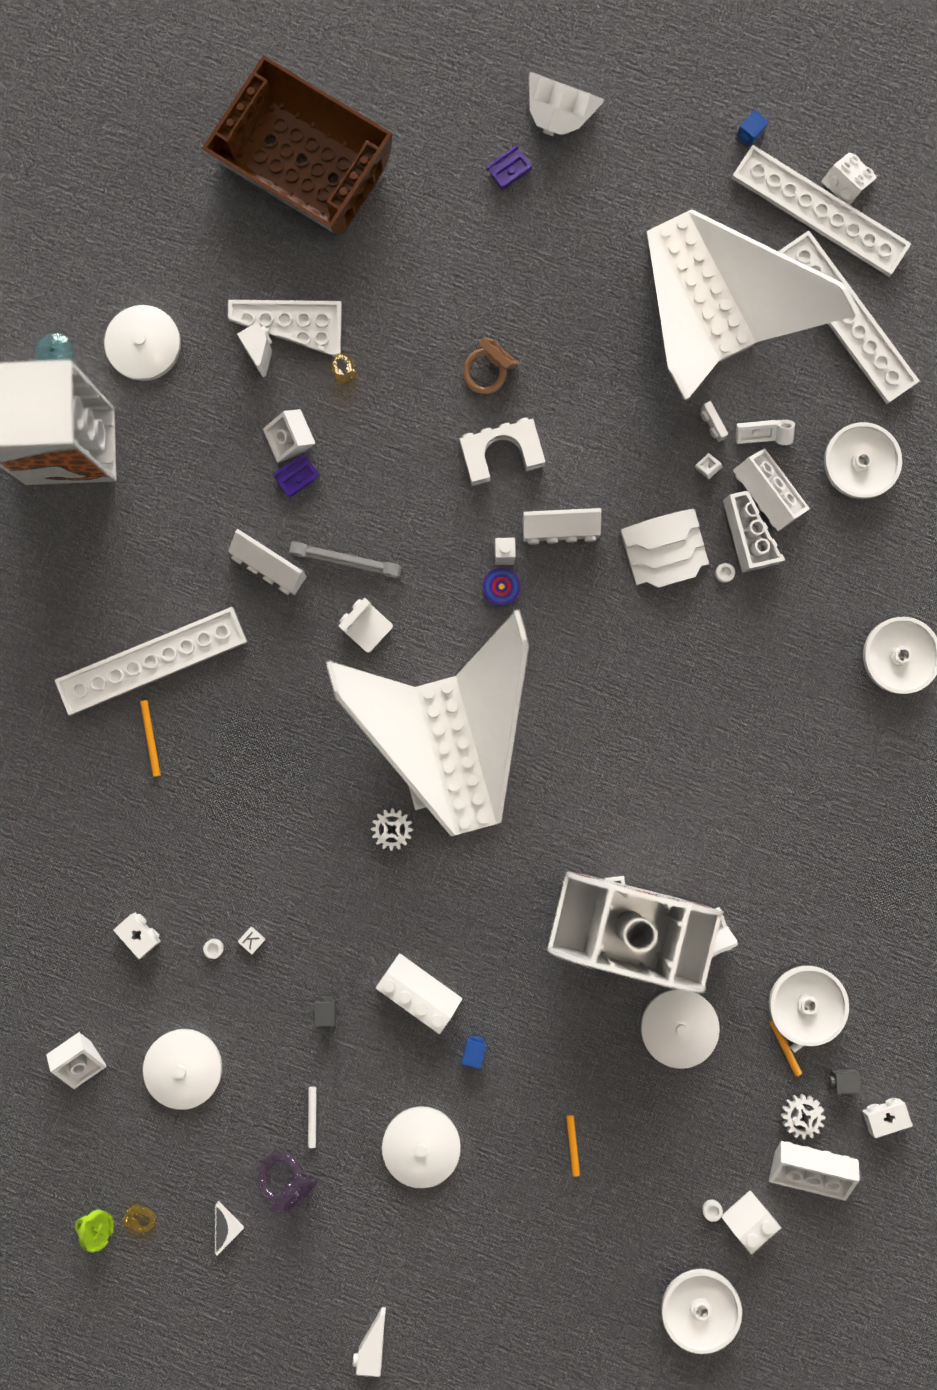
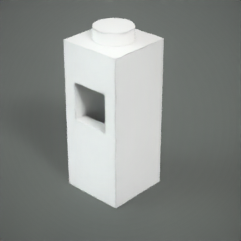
[495,538,515,565]

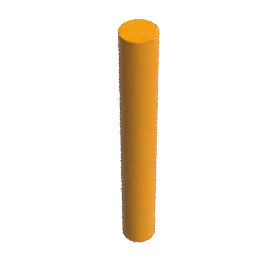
[769,1021,802,1076]
[566,1115,580,1177]

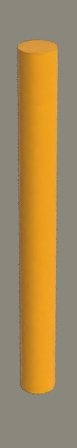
[140,700,161,777]

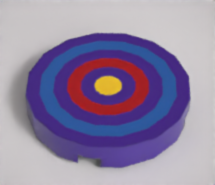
[483,568,520,606]

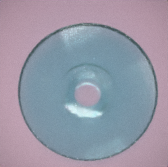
[35,333,73,361]

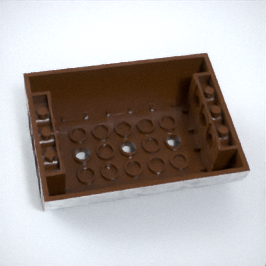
[202,55,393,234]

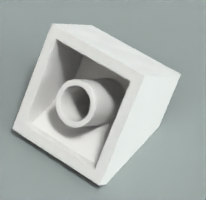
[237,322,272,377]
[263,409,315,463]
[47,1032,106,1089]
[722,1190,781,1254]

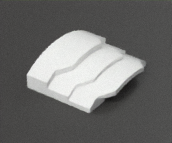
[620,509,709,588]

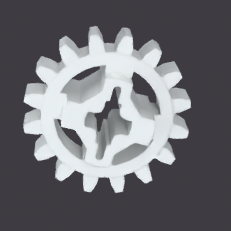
[371,808,413,851]
[781,1094,825,1139]

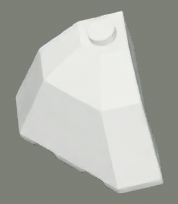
[529,72,604,136]

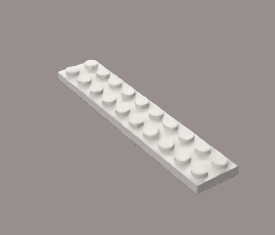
[732,145,911,277]
[778,231,919,404]
[55,607,248,716]

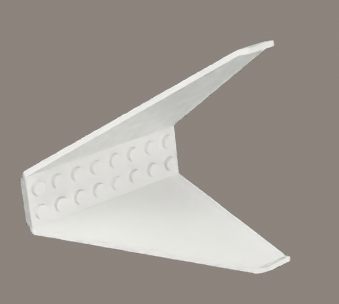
[647,210,861,400]
[326,610,529,836]

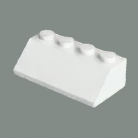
[733,449,810,531]
[522,508,601,545]
[228,529,307,595]
[376,953,462,1034]
[769,1141,859,1201]

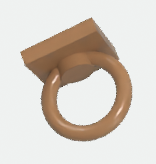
[463,337,519,395]

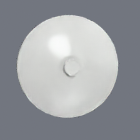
[104,305,181,381]
[824,422,902,499]
[863,617,937,694]
[769,966,849,1046]
[641,989,719,1069]
[143,1029,222,1110]
[382,1106,460,1188]
[661,1269,742,1354]

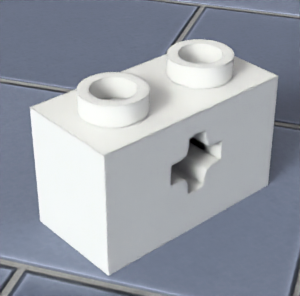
[114,912,161,959]
[862,1098,912,1138]

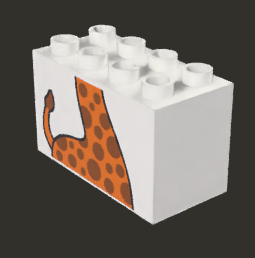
[0,360,116,485]

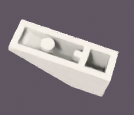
[353,1307,386,1377]

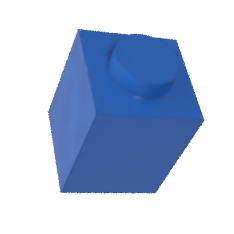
[737,110,769,147]
[462,1036,486,1069]

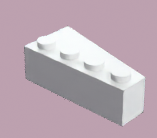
[723,491,785,573]

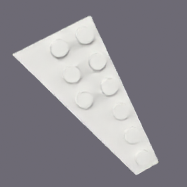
[228,300,342,359]

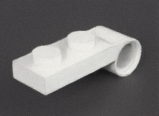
[736,420,795,445]

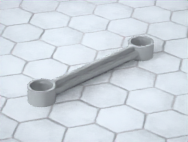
[289,541,402,578]

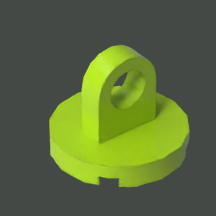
[75,1209,114,1252]

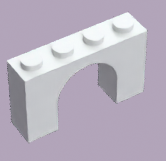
[460,418,545,486]

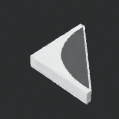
[215,1201,244,1255]

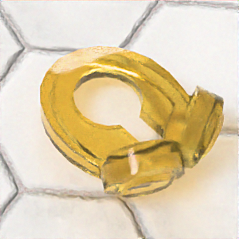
[331,353,358,384]
[123,1204,156,1233]

